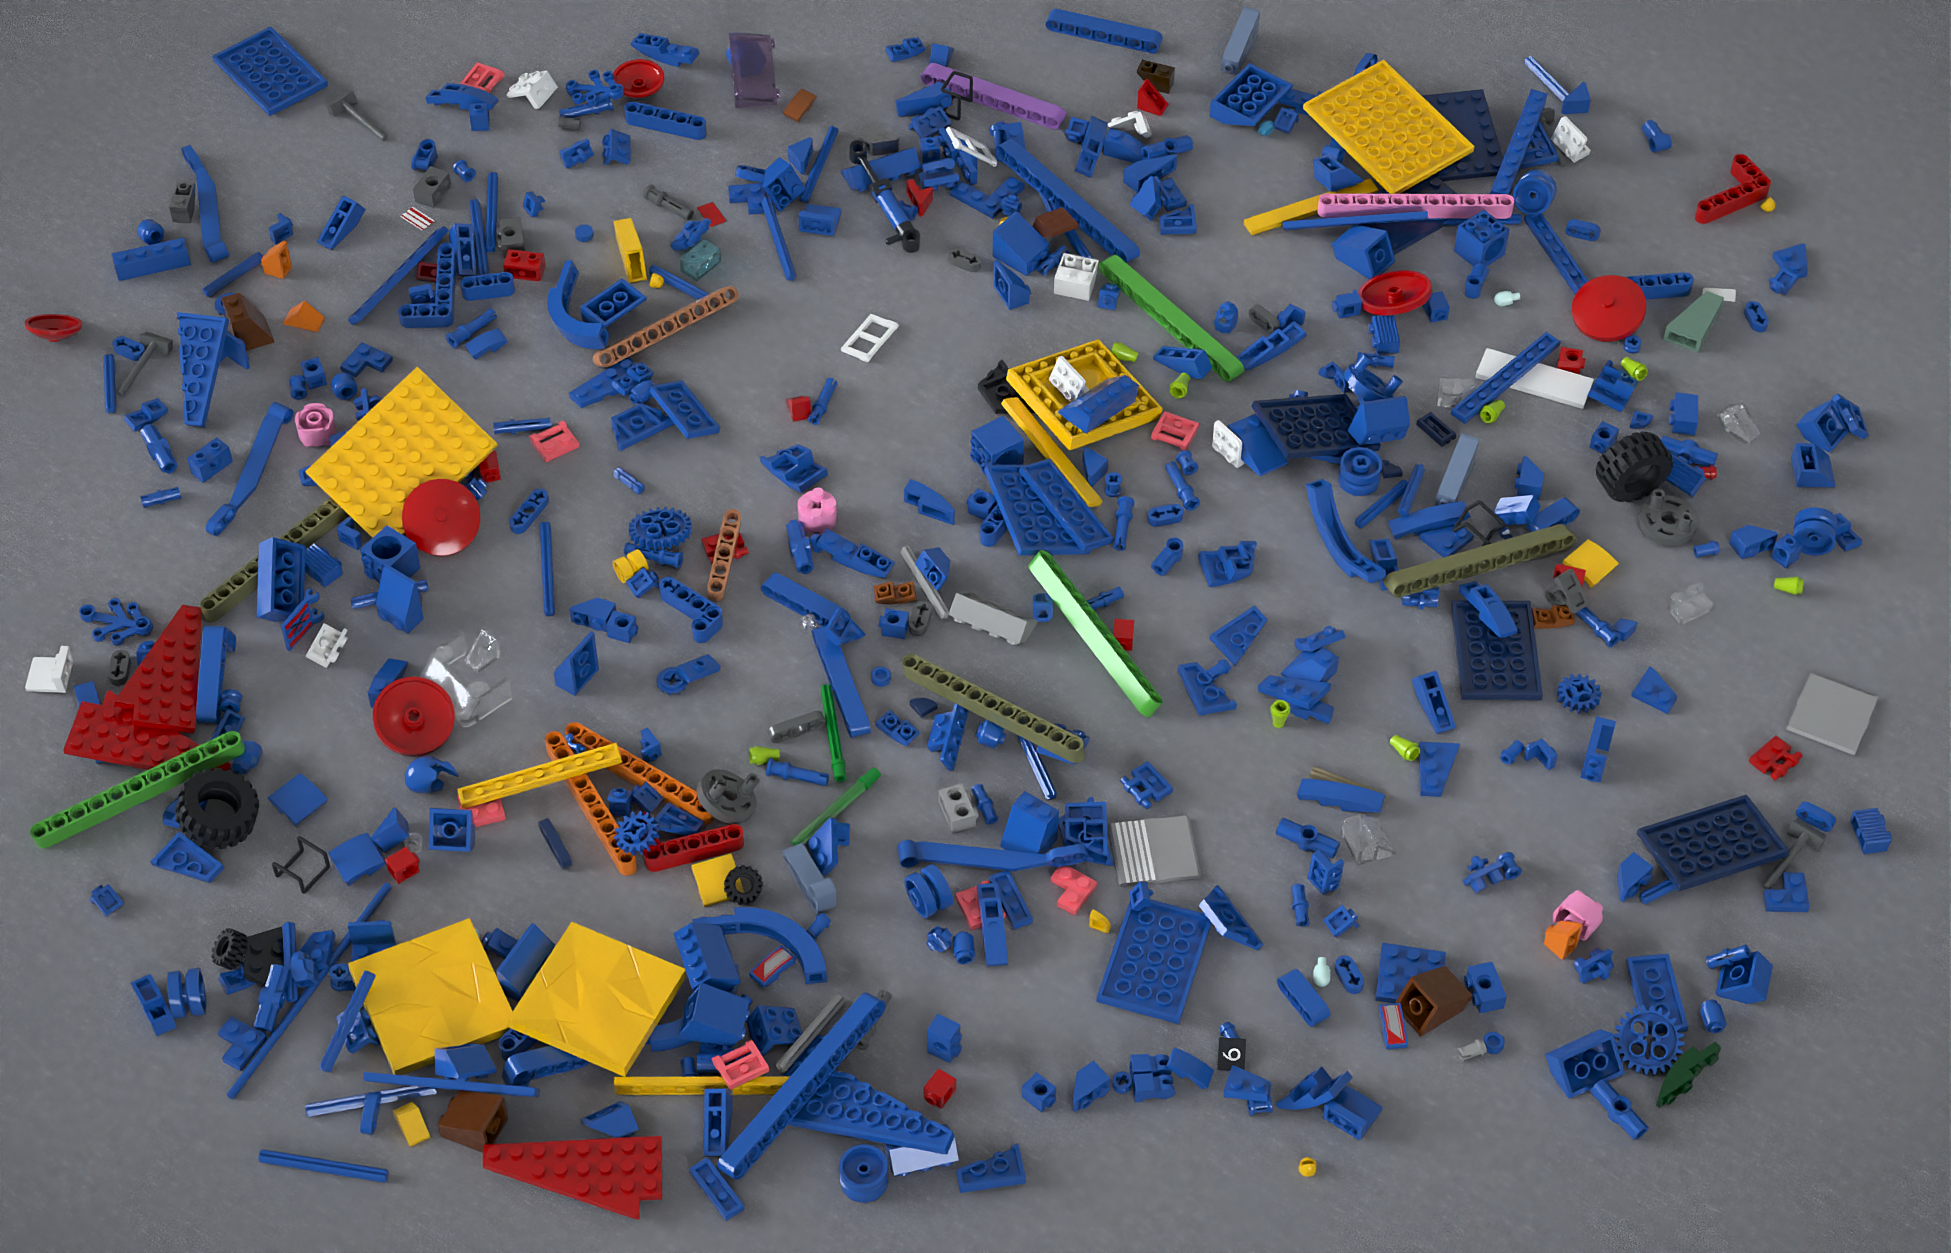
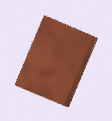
[1032,207,1079,237]

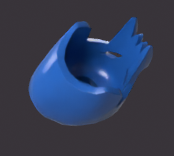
[404,756,459,793]

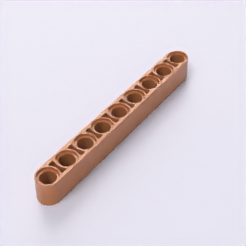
[593,286,738,368]

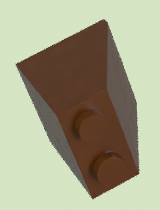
[221,293,274,351]
[1395,966,1472,1036]
[437,1090,508,1153]

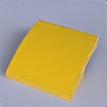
[1562,539,1619,588]
[691,853,744,907]

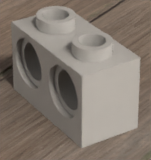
[939,783,978,834]

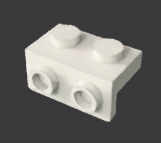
[305,623,348,668]

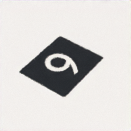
[1217,1037,1246,1071]

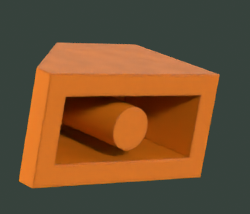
[261,241,292,279]
[1544,921,1583,960]

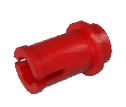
[1693,465,1717,480]

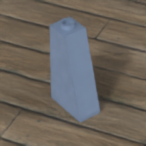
[1221,6,1260,75]
[1435,433,1480,506]

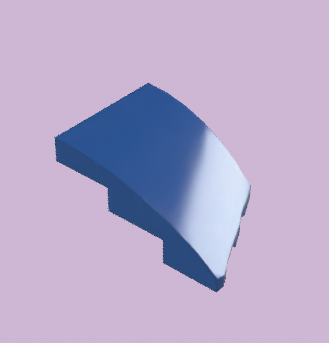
[1587,360,1638,412]
[759,444,828,493]
[1198,541,1257,587]
[1065,801,1108,857]
[1275,1066,1353,1110]

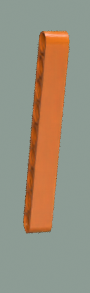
[565,722,714,825]
[545,731,637,876]

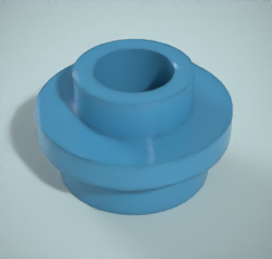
[1258,120,1275,137]

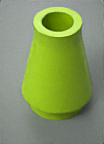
[1111,342,1139,363]
[1621,357,1648,381]
[1169,373,1190,398]
[1480,400,1505,423]
[1774,576,1804,596]
[1270,700,1290,728]
[1390,735,1420,761]
[749,746,780,766]

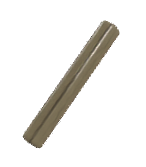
[1310,766,1388,804]

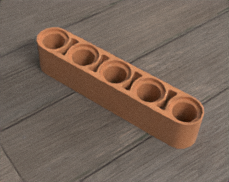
[707,509,741,602]

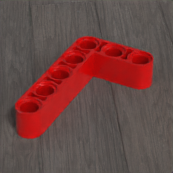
[1694,154,1771,224]
[636,812,744,872]

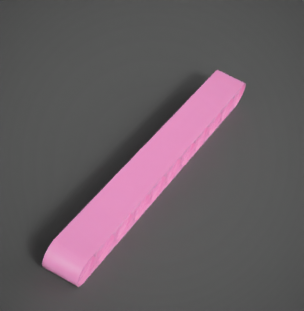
[1317,194,1514,219]

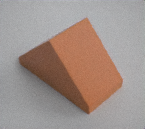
[283,300,325,332]

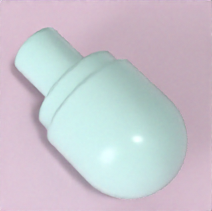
[1494,291,1520,307]
[1313,957,1331,987]

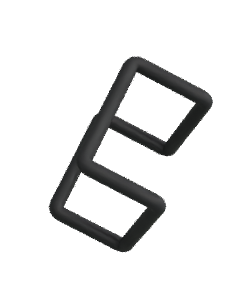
[941,71,973,120]
[1453,500,1506,547]
[272,836,330,894]

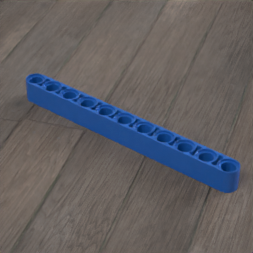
[995,139,1140,263]
[717,992,886,1180]

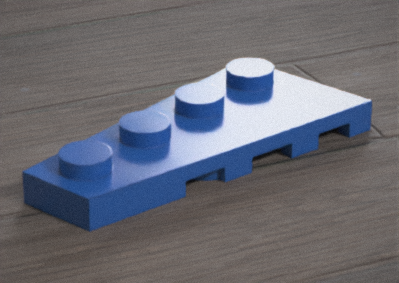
[569,357,651,408]

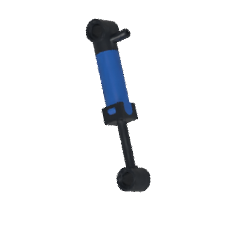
[849,140,920,253]

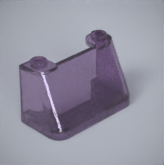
[729,32,780,108]

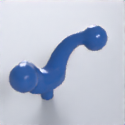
[566,733,586,754]

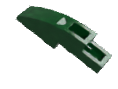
[1656,1041,1721,1108]

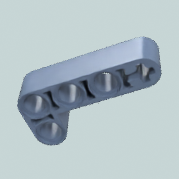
[782,843,837,914]

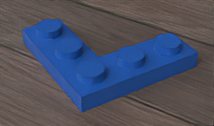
[1503,121,1559,169]
[950,176,1025,219]

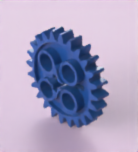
[629,507,692,551]
[1614,1005,1685,1076]

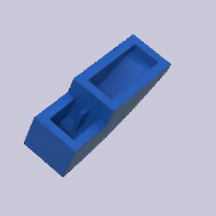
[904,479,955,525]
[1370,538,1399,591]
[131,974,177,1037]

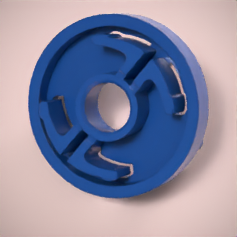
[1343,353,1403,402]

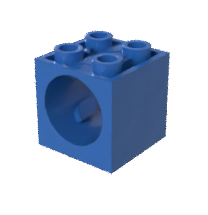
[1454,210,1510,267]
[970,416,1024,475]
[360,525,421,583]

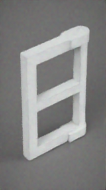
[946,127,997,167]
[841,314,899,362]

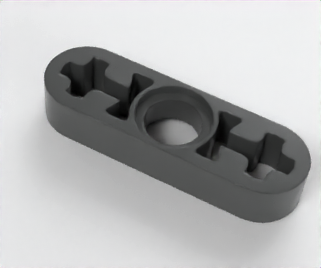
[768,711,826,743]

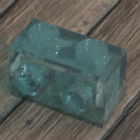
[680,239,721,282]

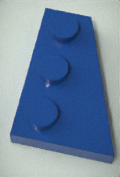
[1258,675,1331,710]

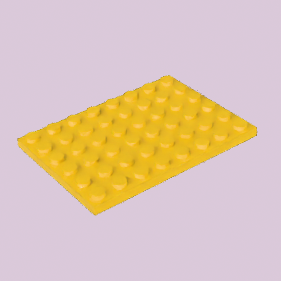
[1303,59,1475,194]
[305,367,498,538]

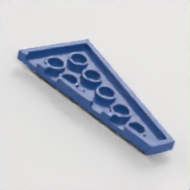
[177,312,229,428]

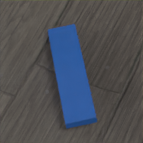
[1236,321,1307,371]
[1388,501,1471,540]
[1297,779,1386,812]

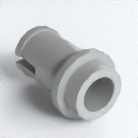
[1457,1040,1487,1061]

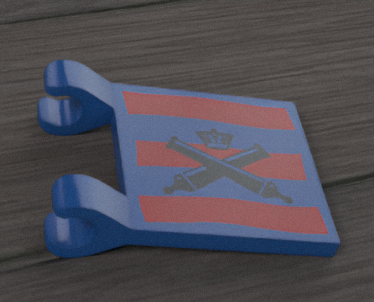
[281,588,324,651]

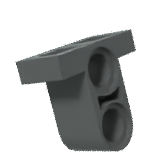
[1545,569,1590,613]

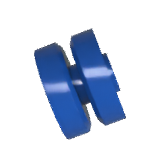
[1513,170,1557,215]
[1338,447,1382,496]
[1793,507,1838,556]
[904,864,953,919]
[167,968,206,1019]
[839,1144,889,1203]

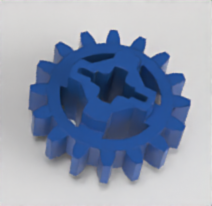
[1557,673,1602,714]
[614,811,660,856]

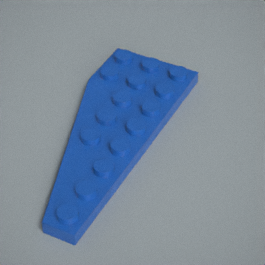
[788,1071,955,1155]

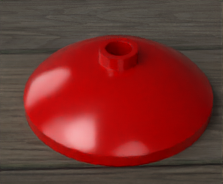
[613,59,665,98]
[25,314,82,342]

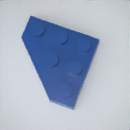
[1375,942,1446,1003]

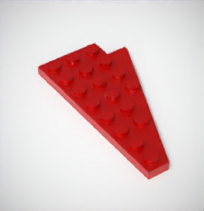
[114,604,202,734]
[63,690,231,772]
[483,1136,662,1220]

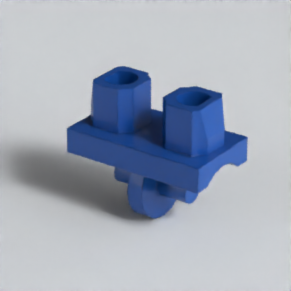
[559,139,594,169]
[354,388,383,421]
[1402,587,1440,610]
[1462,856,1504,893]
[1574,948,1614,984]

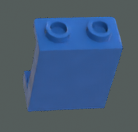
[1580,716,1616,783]

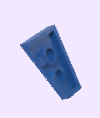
[1209,605,1267,666]
[1177,662,1237,716]
[1419,742,1460,797]
[150,832,224,883]
[956,1143,1026,1193]

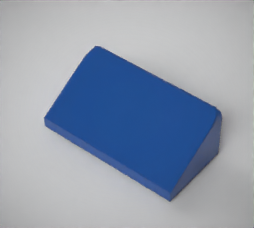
[209,708,245,741]

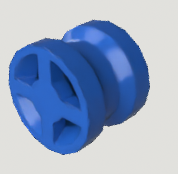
[219,689,243,713]

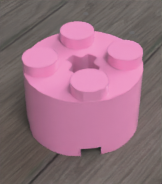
[295,403,336,447]
[798,488,837,534]
[1553,890,1603,941]

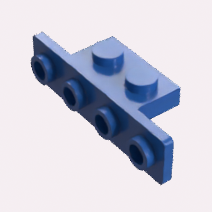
[927,703,970,771]

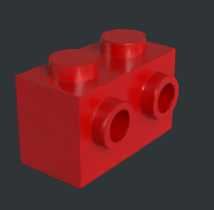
[503,249,546,282]

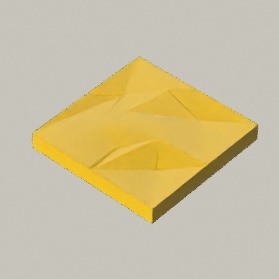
[1006,339,1163,451]
[348,918,512,1075]
[508,921,686,1077]

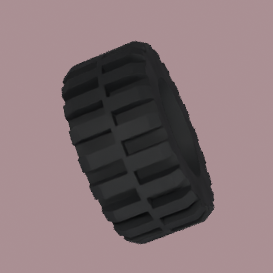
[1596,431,1673,502]
[176,768,259,849]

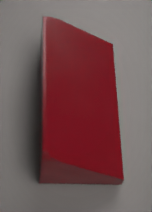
[416,261,457,282]

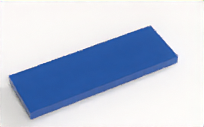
[1018,458,1114,552]

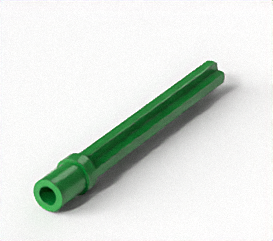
[820,684,847,783]
[791,767,881,846]

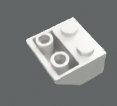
[1054,253,1099,301]

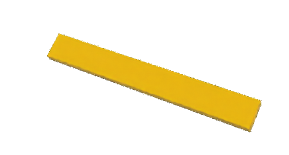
[1244,178,1379,235]
[1001,397,1103,507]
[457,743,622,809]
[614,1076,790,1095]

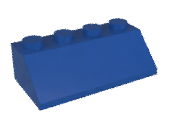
[841,147,921,192]
[112,237,191,281]
[1058,375,1139,434]
[257,537,306,622]
[673,923,741,991]

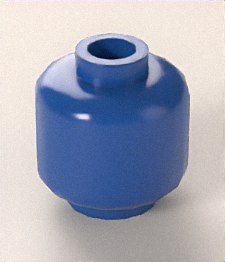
[137,219,164,245]
[331,372,358,400]
[975,720,1006,749]

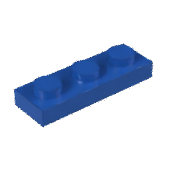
[989,870,1033,930]
[689,1157,745,1221]

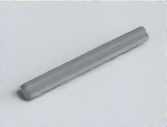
[900,546,950,620]
[776,995,846,1073]

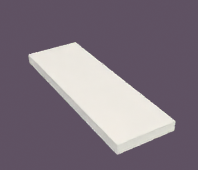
[1475,348,1594,409]

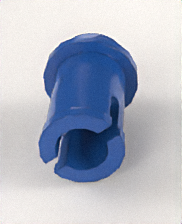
[1693,540,1720,558]
[1206,659,1231,682]
[1500,740,1525,764]
[806,913,831,940]
[1219,1022,1240,1038]
[680,1057,698,1077]

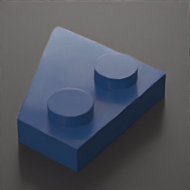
[823,607,866,646]

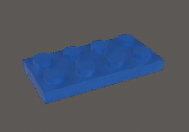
[649,380,720,439]
[1626,954,1688,1034]

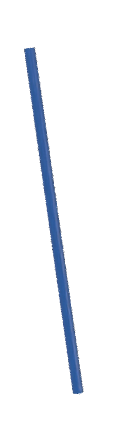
[226,883,392,1099]

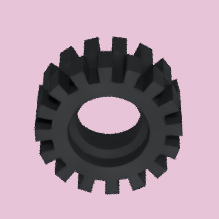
[724,865,763,905]
[211,928,248,970]

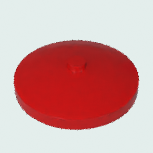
[1358,270,1432,315]
[1572,275,1647,342]
[402,479,480,557]
[373,677,455,757]

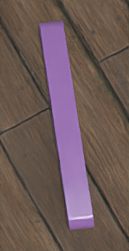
[921,63,1067,129]

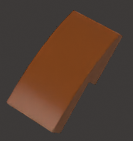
[783,88,817,123]
[873,581,917,604]
[1532,605,1575,629]

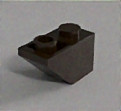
[1137,59,1175,94]

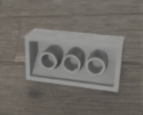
[949,591,1038,645]

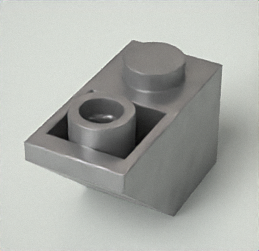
[858,124,899,156]
[169,182,195,223]

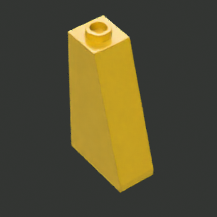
[613,218,647,283]

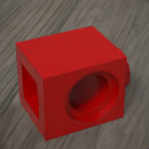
[1557,347,1586,375]
[479,451,501,482]
[1113,619,1134,651]
[385,847,420,884]
[923,1068,956,1109]

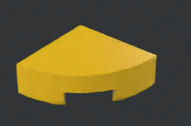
[1089,909,1111,933]

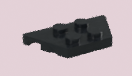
[978,360,1035,414]
[243,926,284,988]

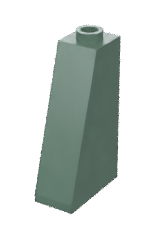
[1663,291,1724,353]

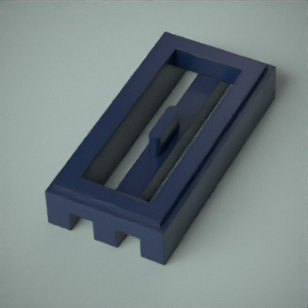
[1416,412,1456,447]

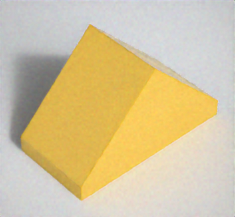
[392,1102,430,1147]

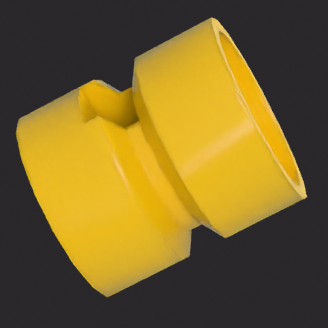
[612,549,649,583]

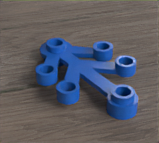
[566,70,624,106]
[79,598,153,646]

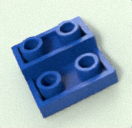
[268,773,328,826]
[328,833,386,886]

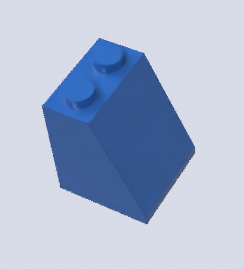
[993,211,1050,276]
[1332,225,1395,280]
[1000,791,1059,854]
[678,983,750,1046]

